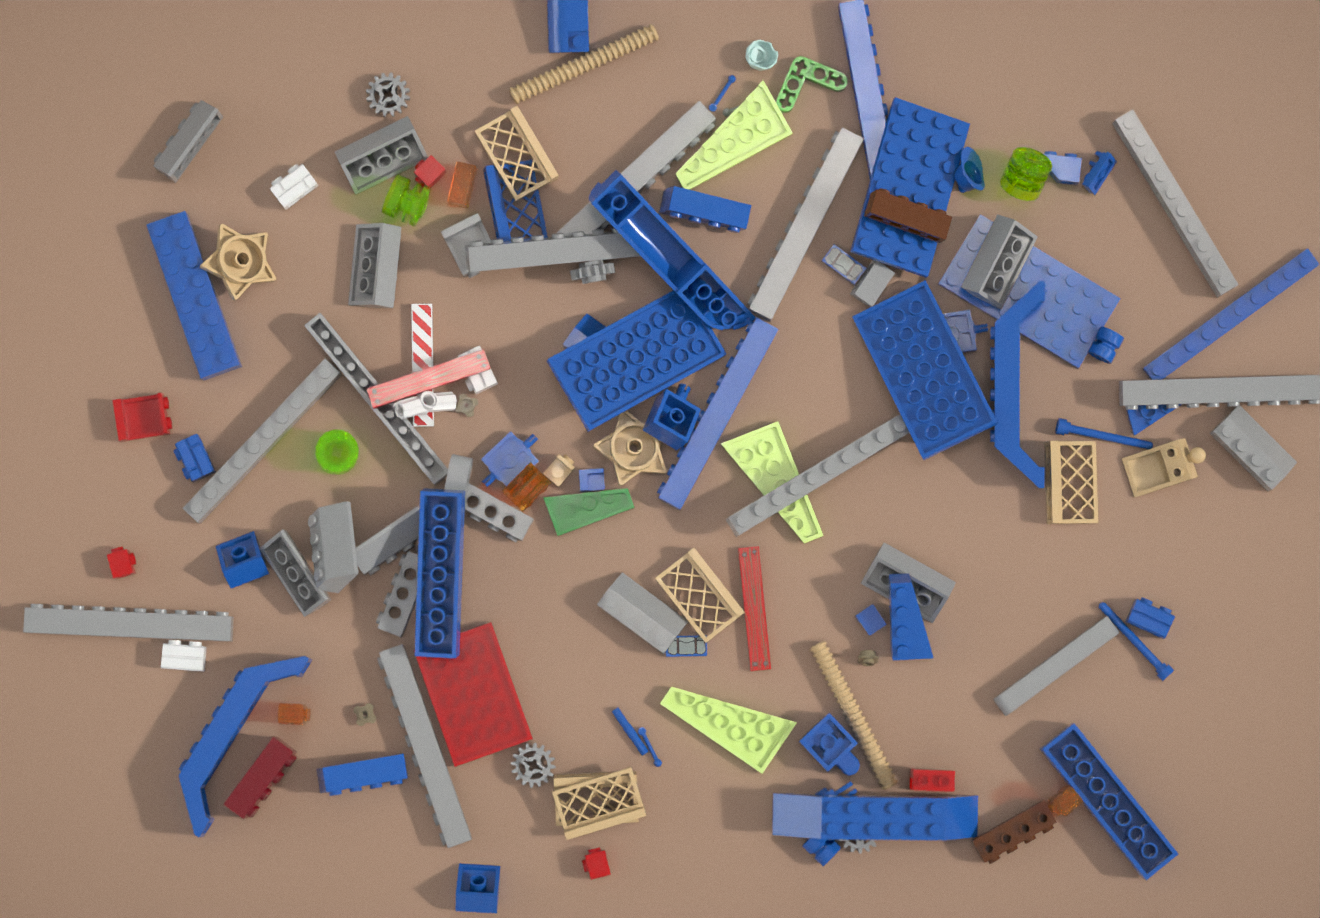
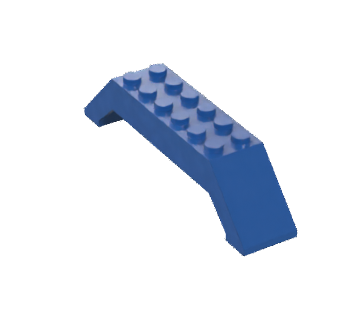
[990,281,1045,488]
[178,656,312,838]
[772,793,978,840]

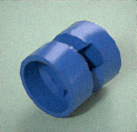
[1088,326,1124,364]
[802,838,841,866]

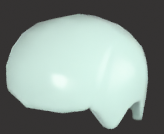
[745,40,778,71]

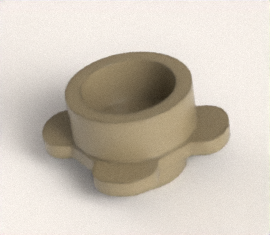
[455,394,478,417]
[858,650,879,666]
[354,703,376,726]

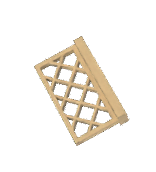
[474,106,559,202]
[1045,441,1098,524]
[655,548,745,643]
[552,767,646,840]
[554,771,639,826]

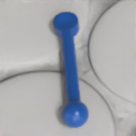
[709,75,736,112]
[638,727,662,767]

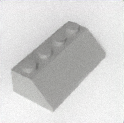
[153,100,223,183]
[335,116,428,195]
[961,214,1038,309]
[348,223,401,308]
[1210,406,1297,491]
[308,501,358,593]
[356,506,420,576]
[260,530,332,617]
[861,543,956,623]
[597,572,688,654]

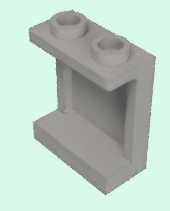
[441,213,491,278]

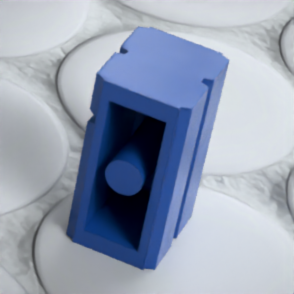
[173,434,216,482]
[1125,597,1175,639]

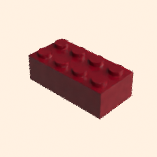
[223,737,297,819]

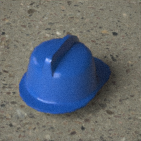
[954,147,985,193]

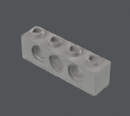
[465,483,534,542]
[376,551,418,637]

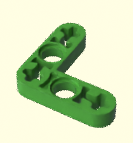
[776,56,848,113]

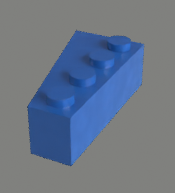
[659,186,752,233]
[889,573,934,660]
[316,754,408,796]

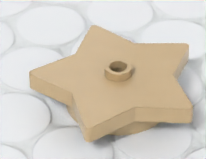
[200,224,276,301]
[593,411,667,486]

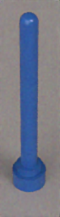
[1055,418,1153,450]
[1099,602,1174,681]

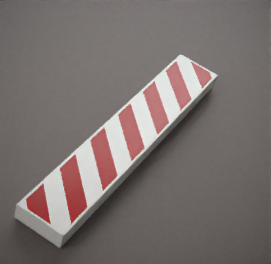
[411,304,434,427]

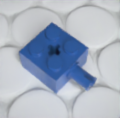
[643,383,701,450]

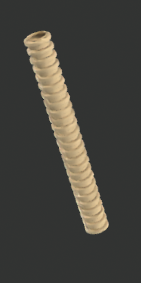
[509,24,659,104]
[810,641,899,790]

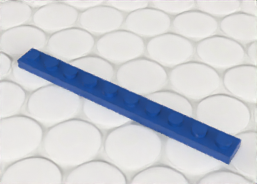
[1143,248,1320,380]

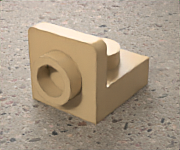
[543,454,575,487]

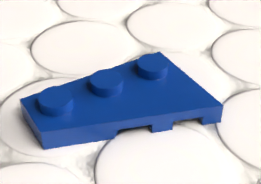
[1126,404,1182,436]

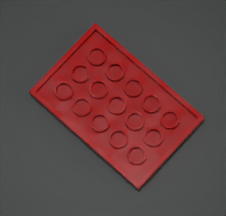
[414,622,533,767]

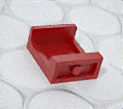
[112,392,173,442]
[909,769,955,792]

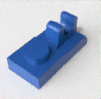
[1082,151,1117,195]

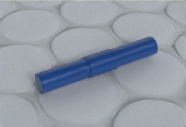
[612,707,649,756]

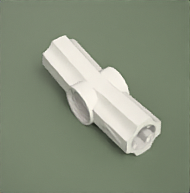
[395,391,457,420]

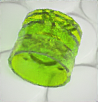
[1000,147,1053,201]
[381,174,431,227]
[316,429,359,475]

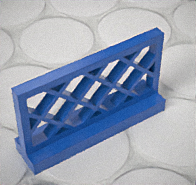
[483,160,548,242]

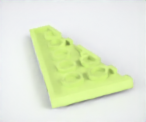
[676,81,793,190]
[721,421,823,544]
[660,687,797,774]

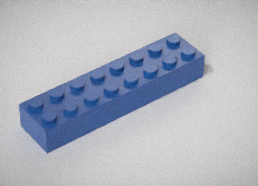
[146,211,242,381]
[415,488,465,659]
[1040,723,1178,880]

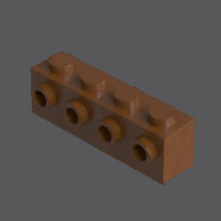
[864,188,952,243]
[971,800,1057,864]

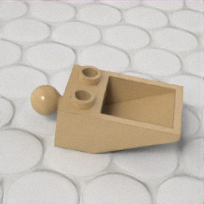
[1122,438,1206,497]

